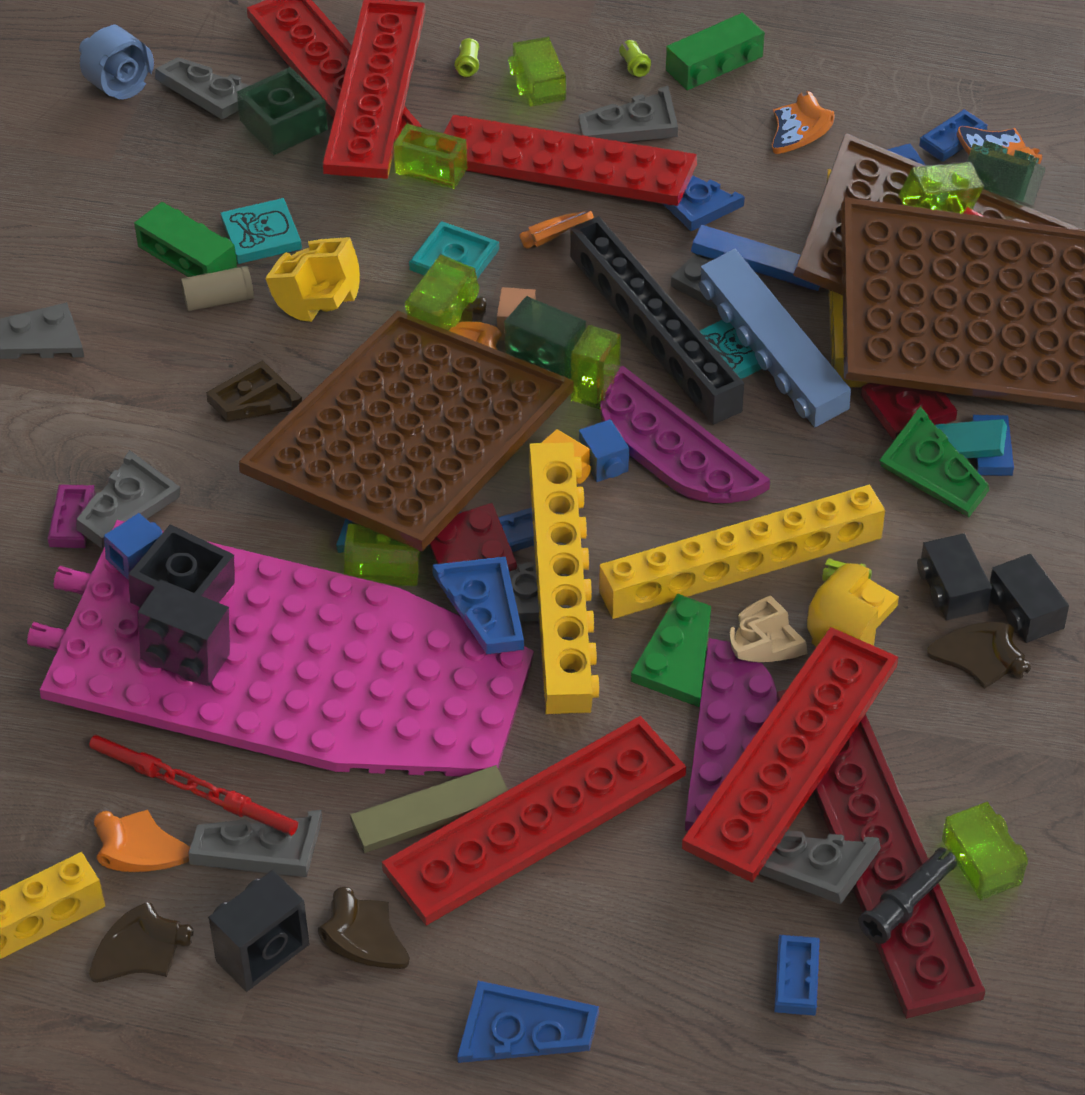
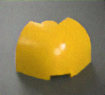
[265,237,360,322]
[807,563,899,647]

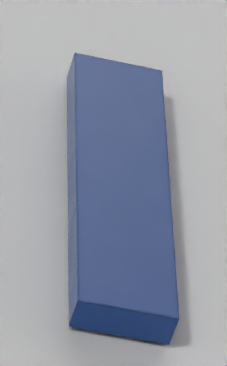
[691,225,820,291]

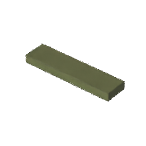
[350,765,508,853]

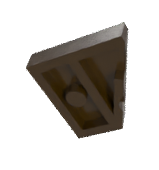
[206,360,302,421]

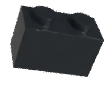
[917,533,992,621]
[990,553,1069,643]

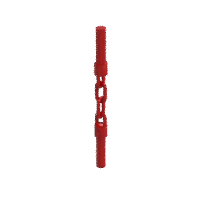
[89,735,298,836]

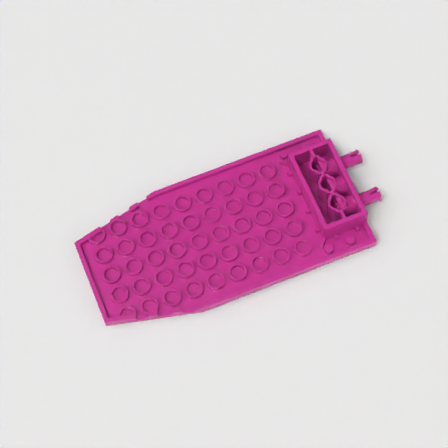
[27,520,534,777]

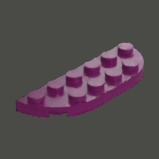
[601,366,770,503]
[685,638,777,831]

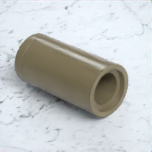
[181,266,254,312]

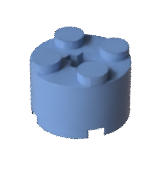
[79,25,154,100]

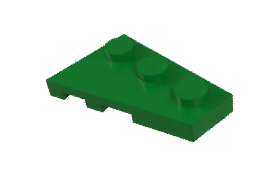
[879,406,989,518]
[631,594,711,708]

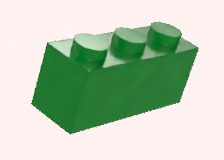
[666,12,765,91]
[134,202,237,277]

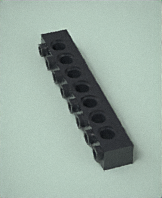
[570,216,744,425]

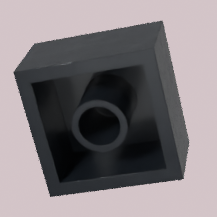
[128,524,235,608]
[138,580,230,687]
[208,870,310,992]

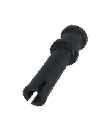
[858,847,957,944]

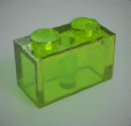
[508,36,566,107]
[394,124,467,189]
[899,162,984,213]
[405,254,480,331]
[571,324,621,410]
[344,524,421,586]
[942,801,1028,900]

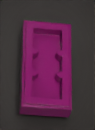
[48,484,96,548]

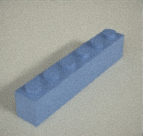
[699,249,851,428]

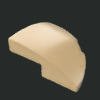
[730,595,807,662]

